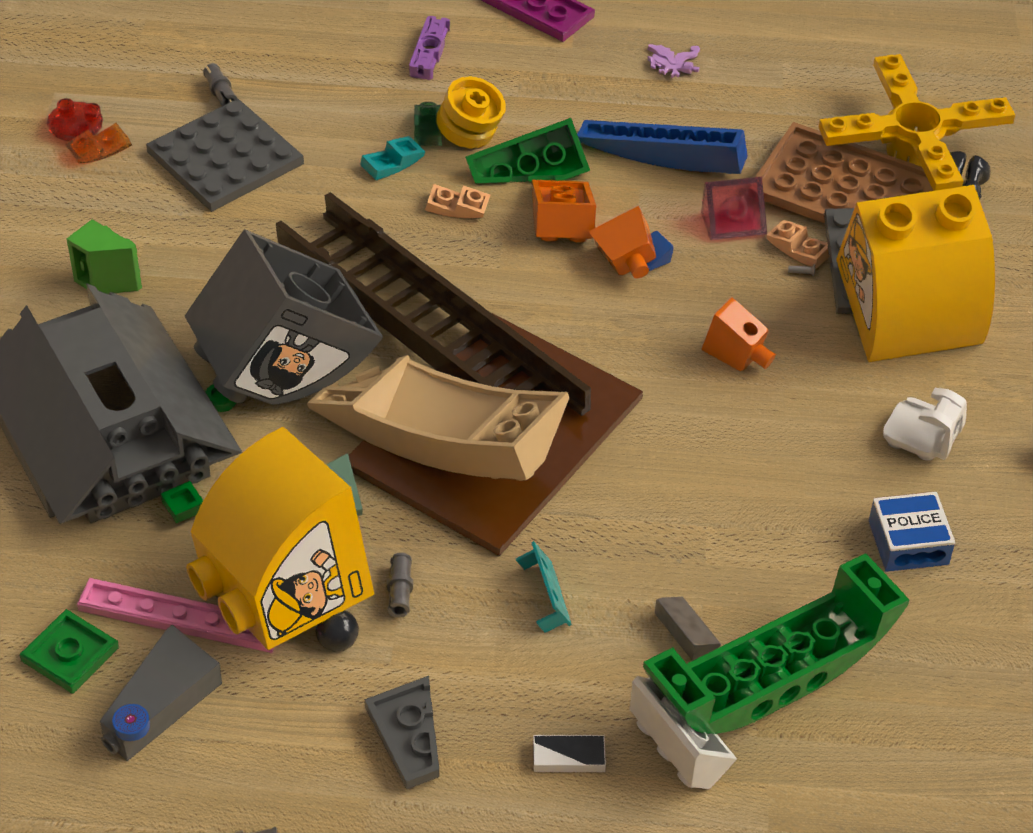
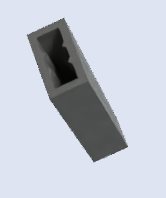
[100,625,222,761]

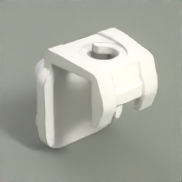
[883,387,967,461]

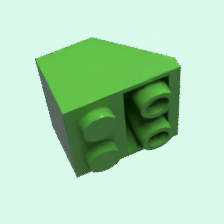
[66,219,142,294]

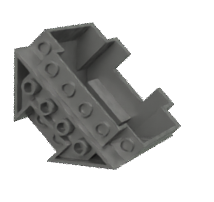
[0,283,243,524]

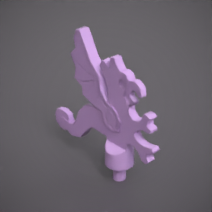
[648,44,700,78]

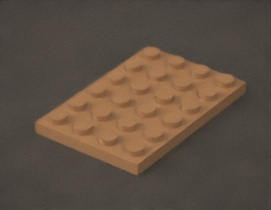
[747,122,933,223]

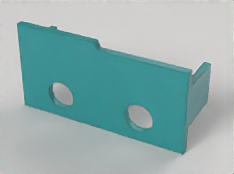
[516,541,572,633]

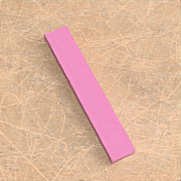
[77,578,274,653]

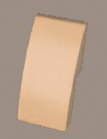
[425,184,490,218]
[767,220,829,269]

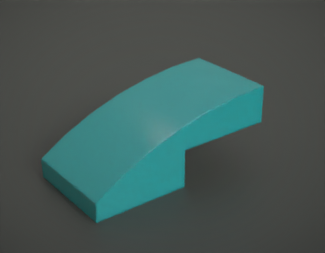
[360,136,425,180]

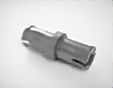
[203,63,238,106]
[386,553,413,618]

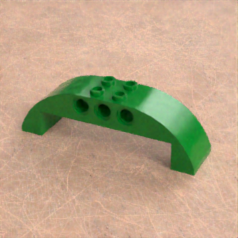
[643,553,910,734]

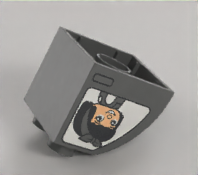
[185,229,383,405]

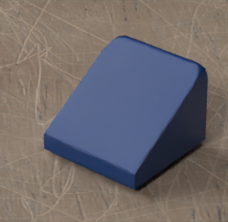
[646,231,674,271]

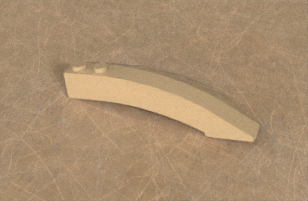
[307,355,569,481]

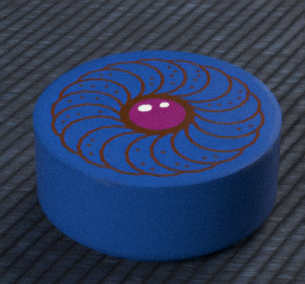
[112,704,150,741]

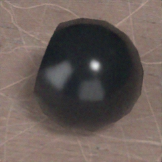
[315,610,359,652]

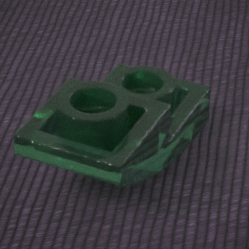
[414,102,442,146]

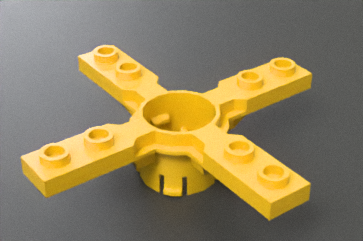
[818,54,1016,191]

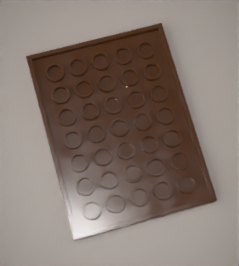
[348,313,643,556]

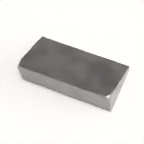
[655,596,721,661]

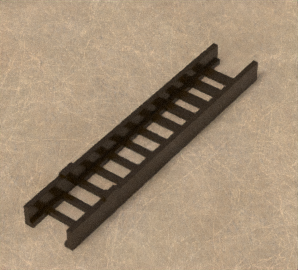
[276,192,591,416]

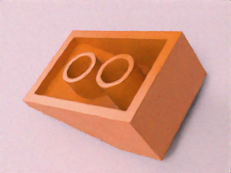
[532,180,596,242]

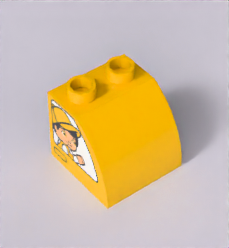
[836,185,995,362]
[186,427,375,650]

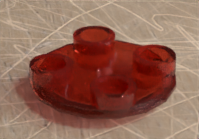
[47,98,103,142]

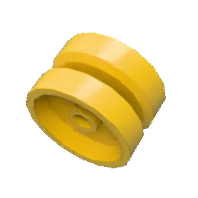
[436,76,506,149]

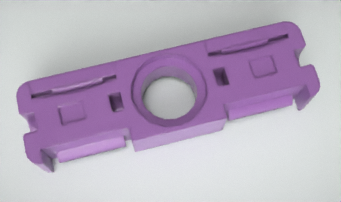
[409,16,450,80]

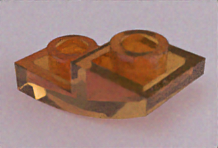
[65,123,132,164]

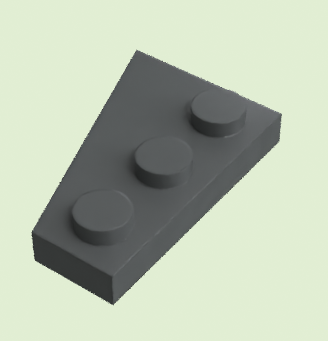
[364,676,440,790]

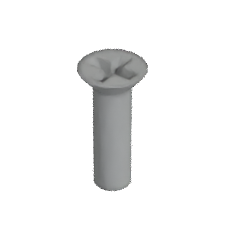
[788,264,815,277]

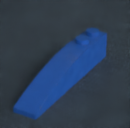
[577,120,748,174]

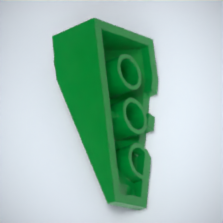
[465,118,590,183]

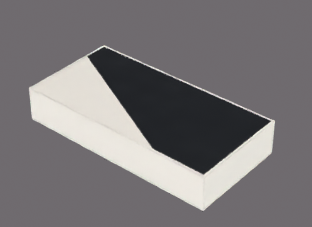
[533,735,606,772]

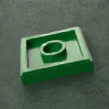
[19,609,119,694]

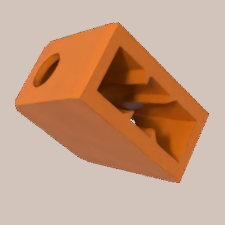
[589,206,656,278]
[701,297,776,371]

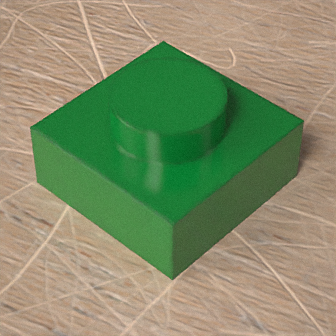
[161,481,203,524]

